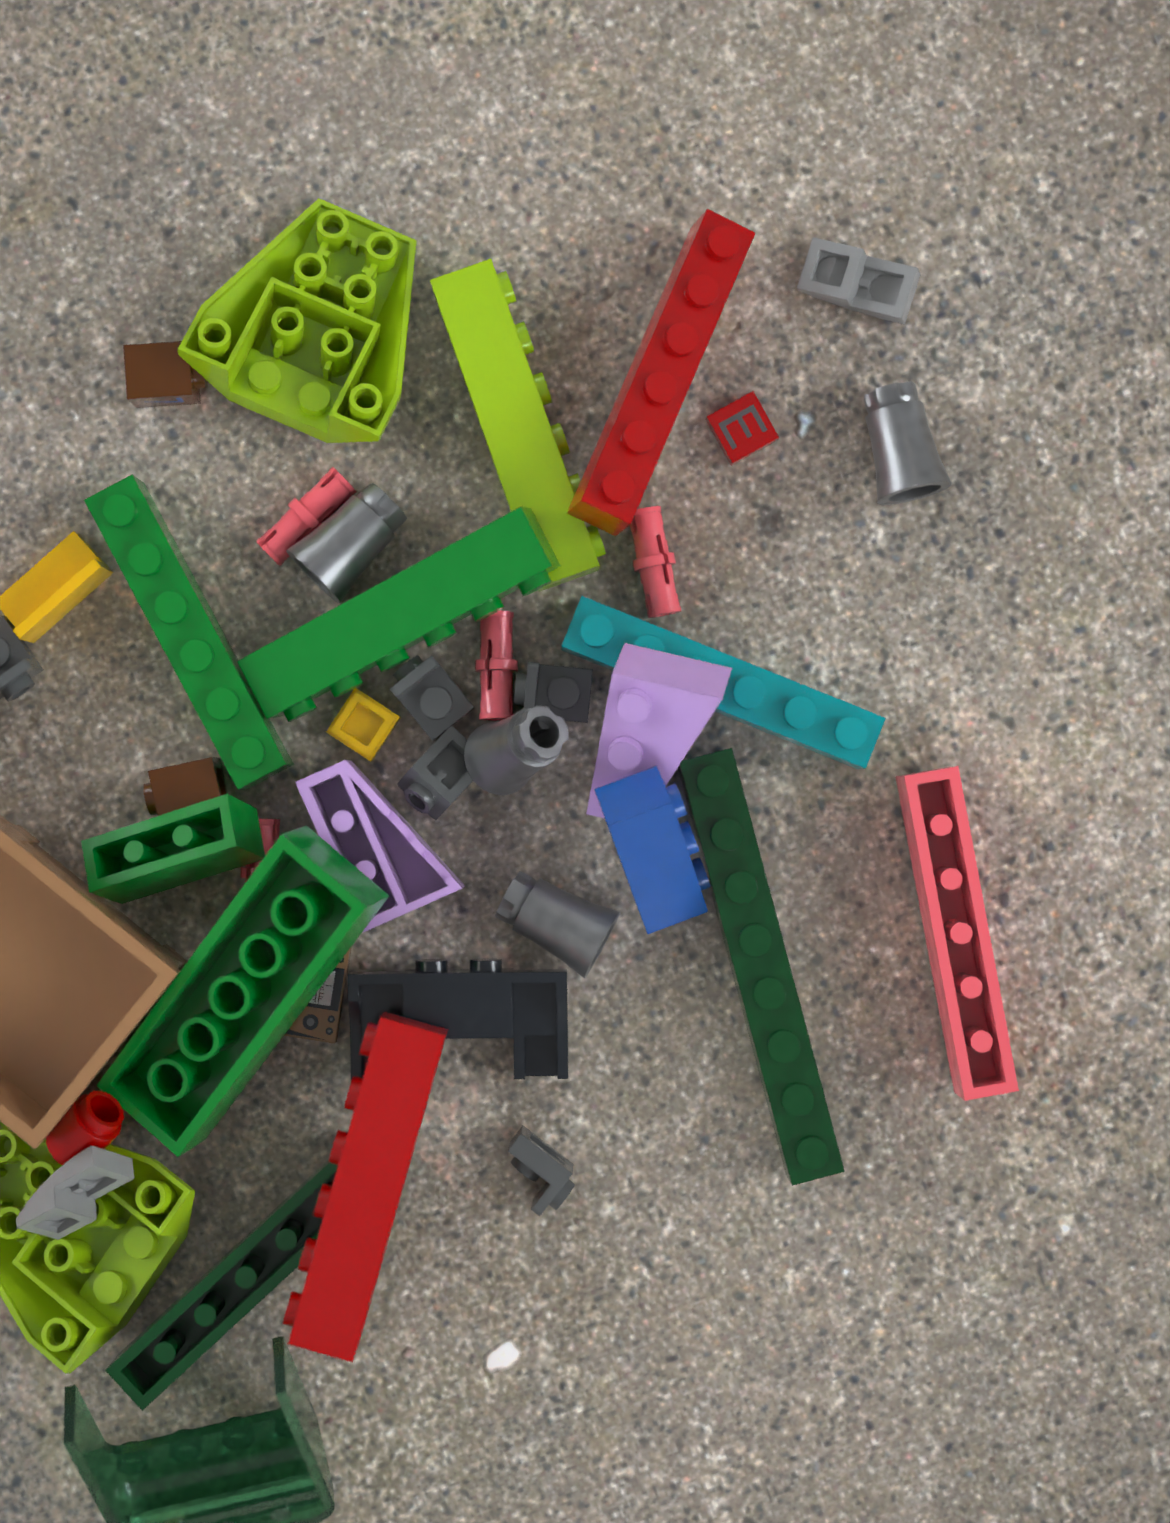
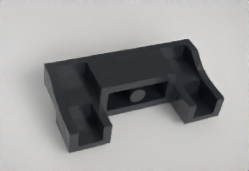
[348,959,568,1080]

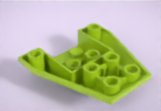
[178,198,417,443]
[0,1121,195,1374]

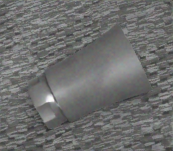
[864,382,952,505]
[286,483,407,604]
[464,706,569,795]
[495,871,620,979]

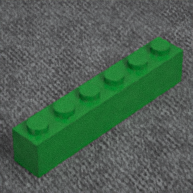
[84,475,294,790]
[237,506,561,722]

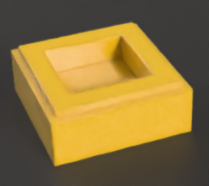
[326,688,401,762]

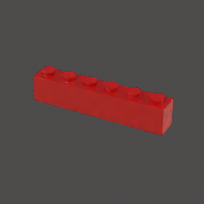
[567,208,756,536]
[283,1012,448,1362]

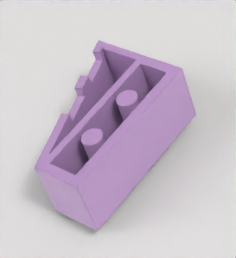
[586,643,732,819]
[295,760,465,933]

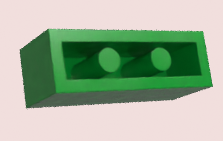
[81,794,265,904]

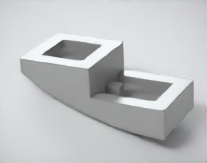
[797,237,921,325]
[16,1146,134,1240]

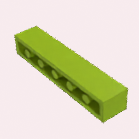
[430,259,606,592]

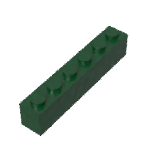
[105,1159,338,1411]

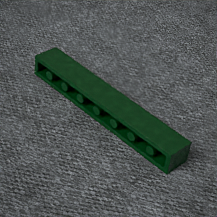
[678,748,845,1186]

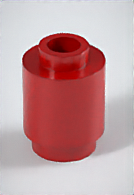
[46,1090,124,1165]

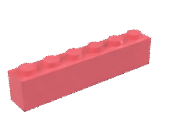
[895,766,1019,1101]

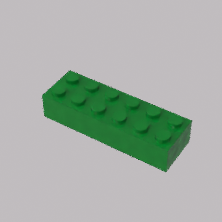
[96,825,389,1157]

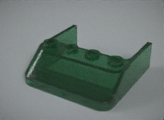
[63,1336,335,1523]

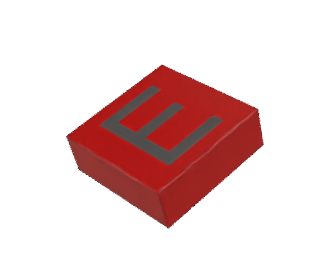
[705,391,779,466]

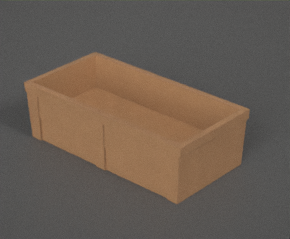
[0,815,187,1149]

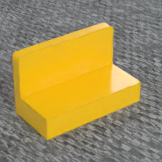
[0,531,113,643]

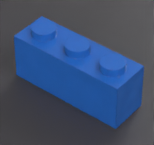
[594,766,711,934]

